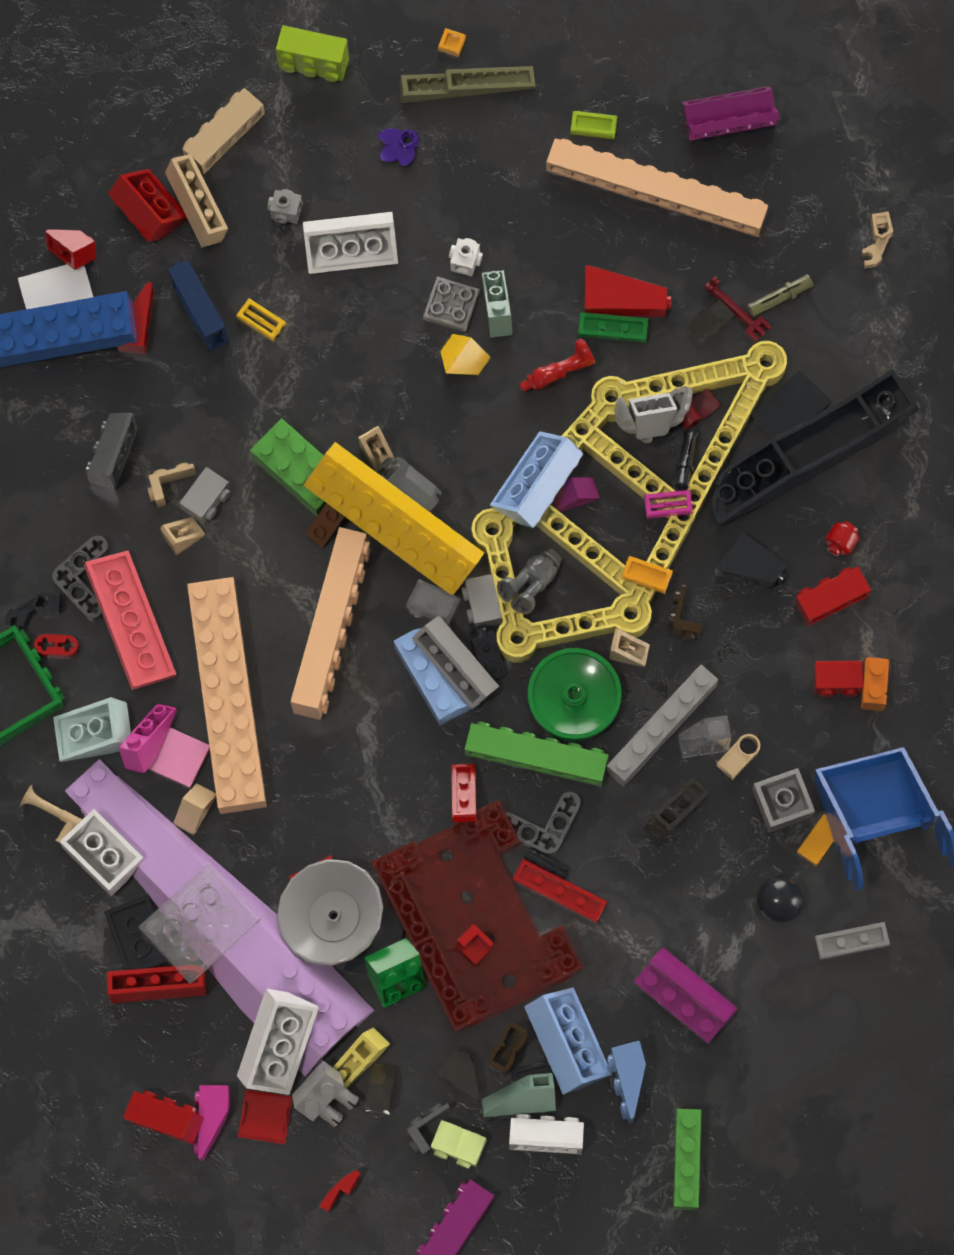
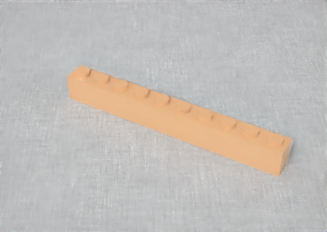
[546,138,768,237]

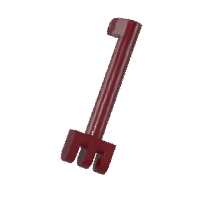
[704,276,772,343]

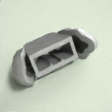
[614,386,692,443]

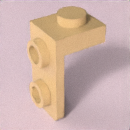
[147,463,196,507]

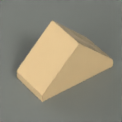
[358,426,395,473]
[160,517,205,555]
[610,629,650,667]
[173,783,216,835]

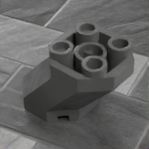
[377,457,442,512]

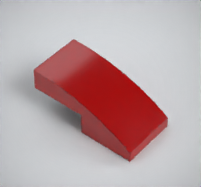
[319,1170,361,1213]

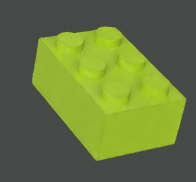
[276,25,349,82]

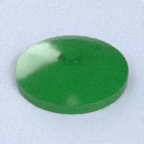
[528,648,621,741]

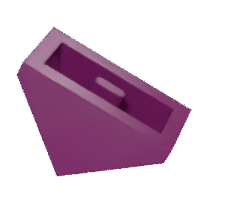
[553,477,600,512]

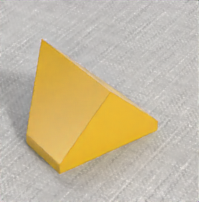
[440,334,490,376]

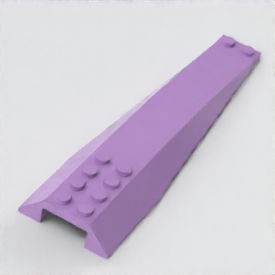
[65,759,375,1077]

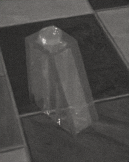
[678,715,731,758]

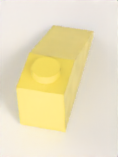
[333,1027,390,1100]

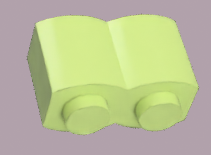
[431,1120,487,1169]

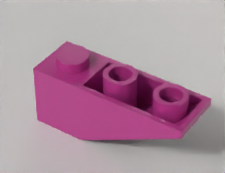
[118,704,177,773]
[194,1085,230,1161]

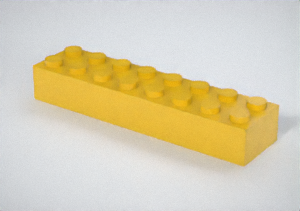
[303,442,484,596]

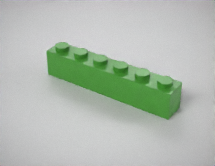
[465,722,608,787]

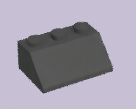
[85,413,138,490]

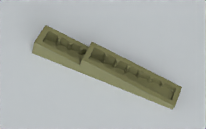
[399,66,536,103]

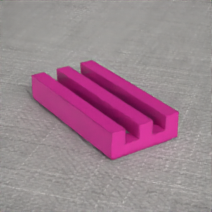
[644,490,693,519]

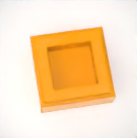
[438,28,466,57]

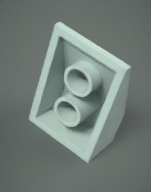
[53,697,131,762]

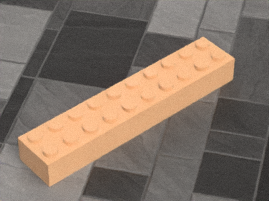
[187,577,267,814]

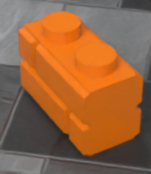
[860,657,889,711]

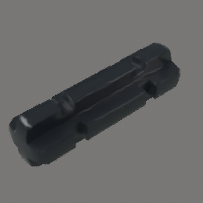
[524,848,569,879]

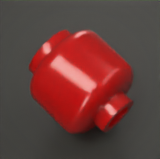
[825,521,860,556]

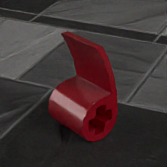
[680,389,720,430]

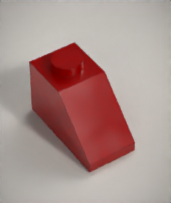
[45,230,96,270]

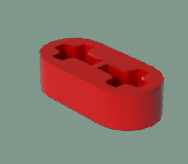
[34,634,79,658]

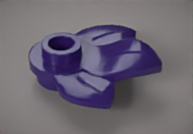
[377,128,419,167]

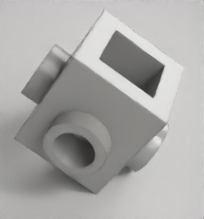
[267,189,303,224]

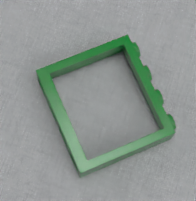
[0,625,65,745]

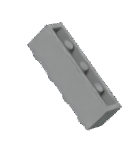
[412,616,499,709]

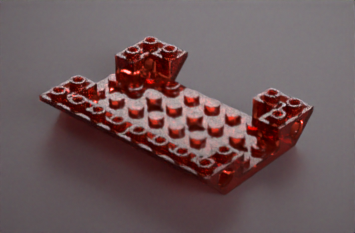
[371,800,584,1032]

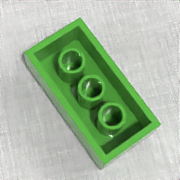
[250,418,326,517]

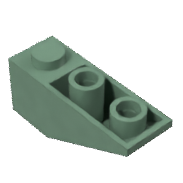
[482,270,513,338]
[482,1073,556,1117]

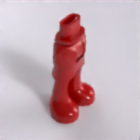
[519,338,596,392]

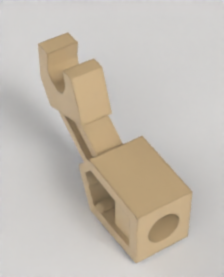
[862,212,893,269]

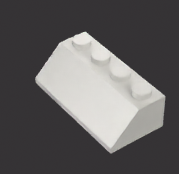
[303,212,398,274]
[237,989,319,1095]

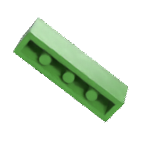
[673,1109,701,1210]

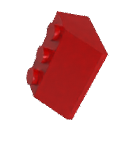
[108,169,188,242]

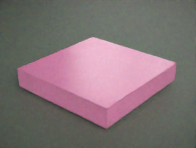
[148,728,210,789]

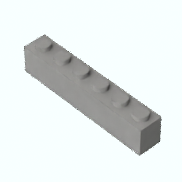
[606,665,718,787]

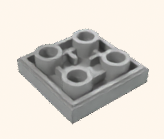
[423,277,480,332]

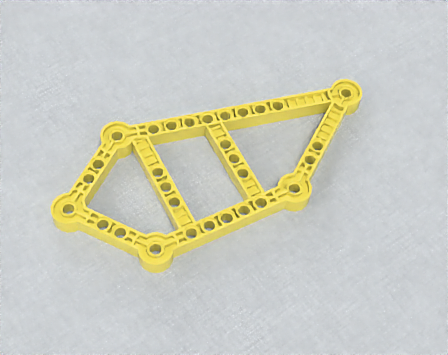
[472,341,787,663]

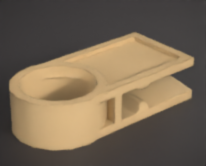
[716,734,760,780]

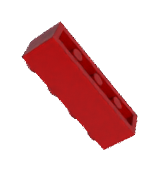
[107,964,207,1003]

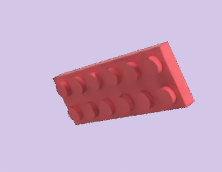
[84,551,176,690]

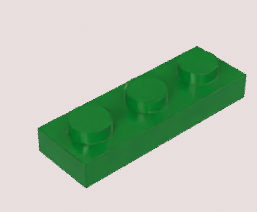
[578,312,648,343]

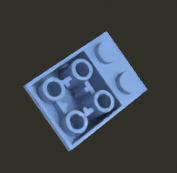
[607,1041,646,1124]

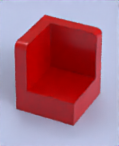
[455,924,494,965]

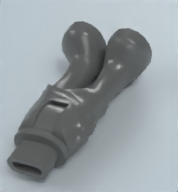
[497,548,563,614]

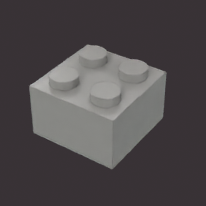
[752,768,815,833]

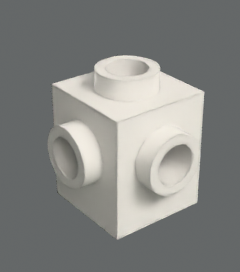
[449,238,483,277]

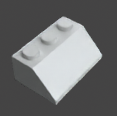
[60,809,144,897]
[509,1114,584,1154]

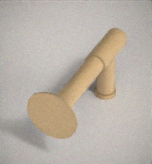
[20,785,82,843]

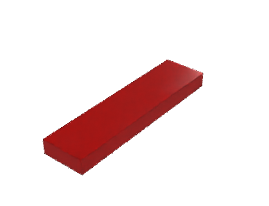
[512,859,607,924]

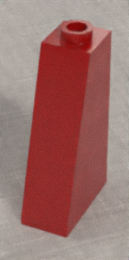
[585,266,671,317]

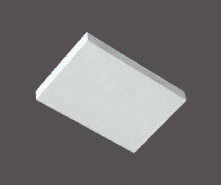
[18,265,93,309]

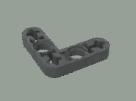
[52,536,109,621]
[496,792,581,856]

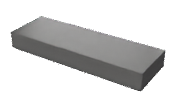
[814,922,890,960]

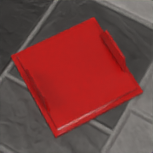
[238,1090,293,1145]

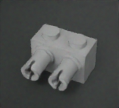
[292,1061,358,1127]

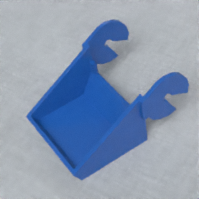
[815,747,954,891]

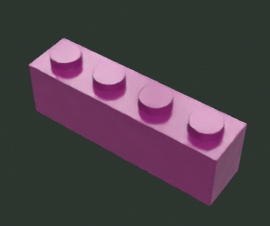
[415,1179,494,1255]

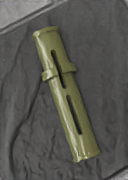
[747,274,814,317]

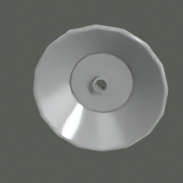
[277,859,383,966]

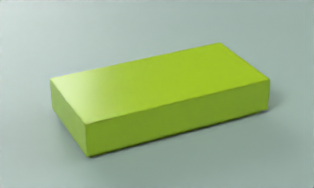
[570,111,617,139]

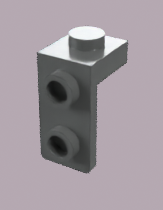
[407,1103,450,1157]

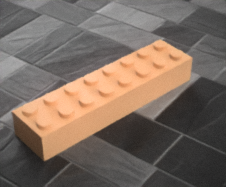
[291,527,371,720]

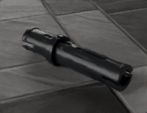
[674,429,699,491]

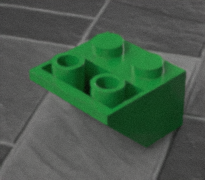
[364,938,426,1008]

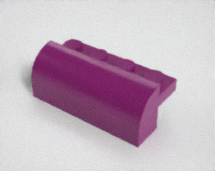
[681,86,780,141]
[634,947,738,1044]

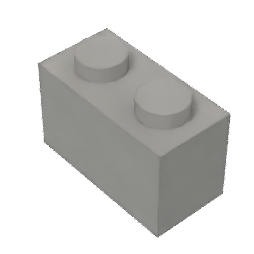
[180,467,231,524]
[461,574,502,627]

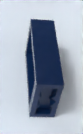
[168,259,229,353]

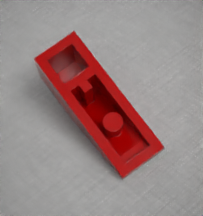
[117,282,154,354]

